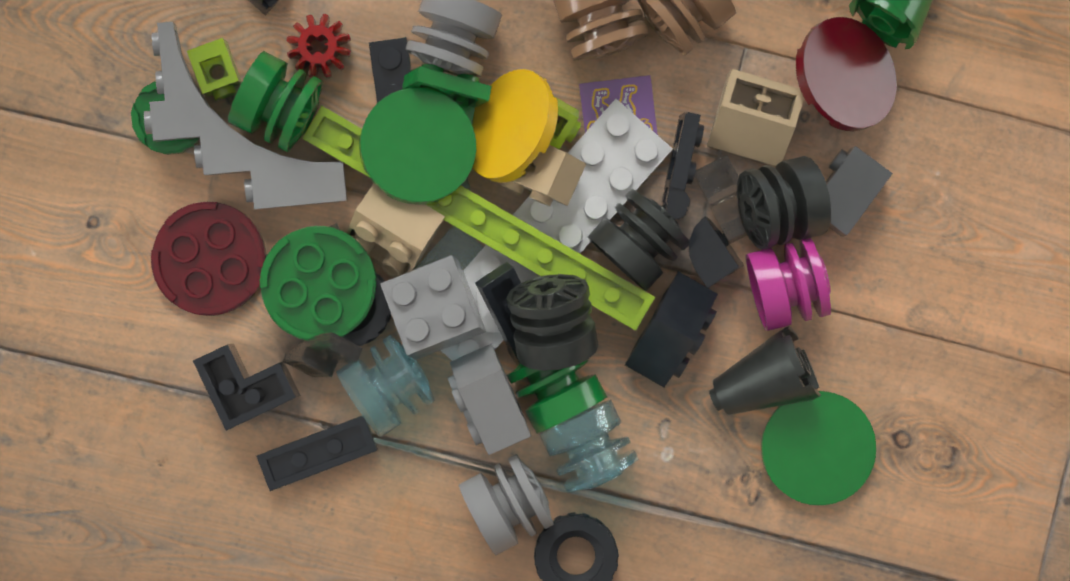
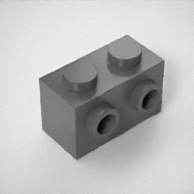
[826,146,893,237]

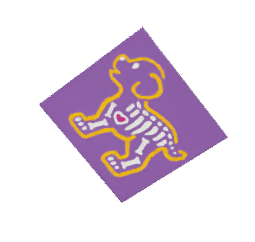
[579,75,658,135]

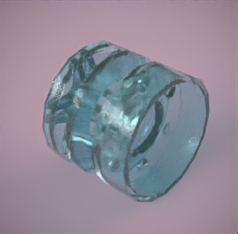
[336,334,436,437]
[539,399,639,493]

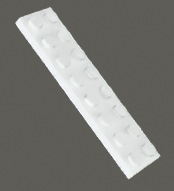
[441,99,673,361]

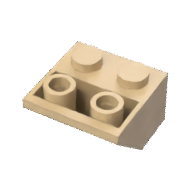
[707,69,804,167]
[346,183,445,278]

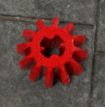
[286,14,352,79]

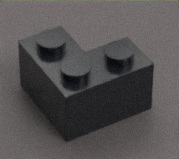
[625,271,718,388]
[193,343,301,431]

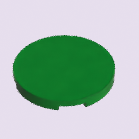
[359,88,476,204]
[260,226,377,341]
[761,391,876,506]

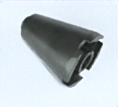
[709,326,821,415]

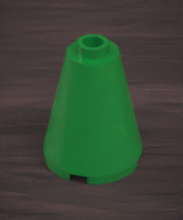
[849,0,933,49]

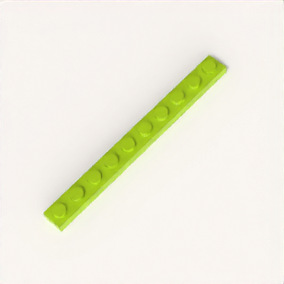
[302,105,655,331]

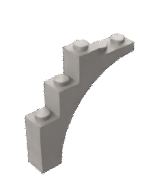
[144,22,347,209]

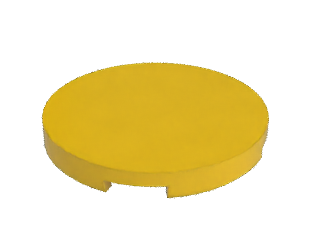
[472,69,558,183]

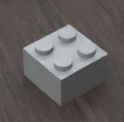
[380,255,486,360]
[448,344,531,455]

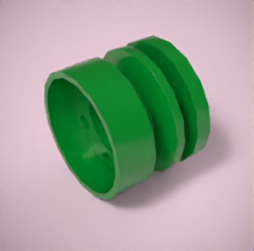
[228,51,324,152]
[506,360,607,434]

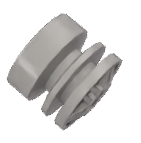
[405,0,502,77]
[459,454,554,556]

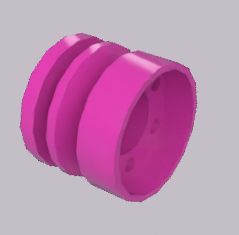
[746,238,831,331]

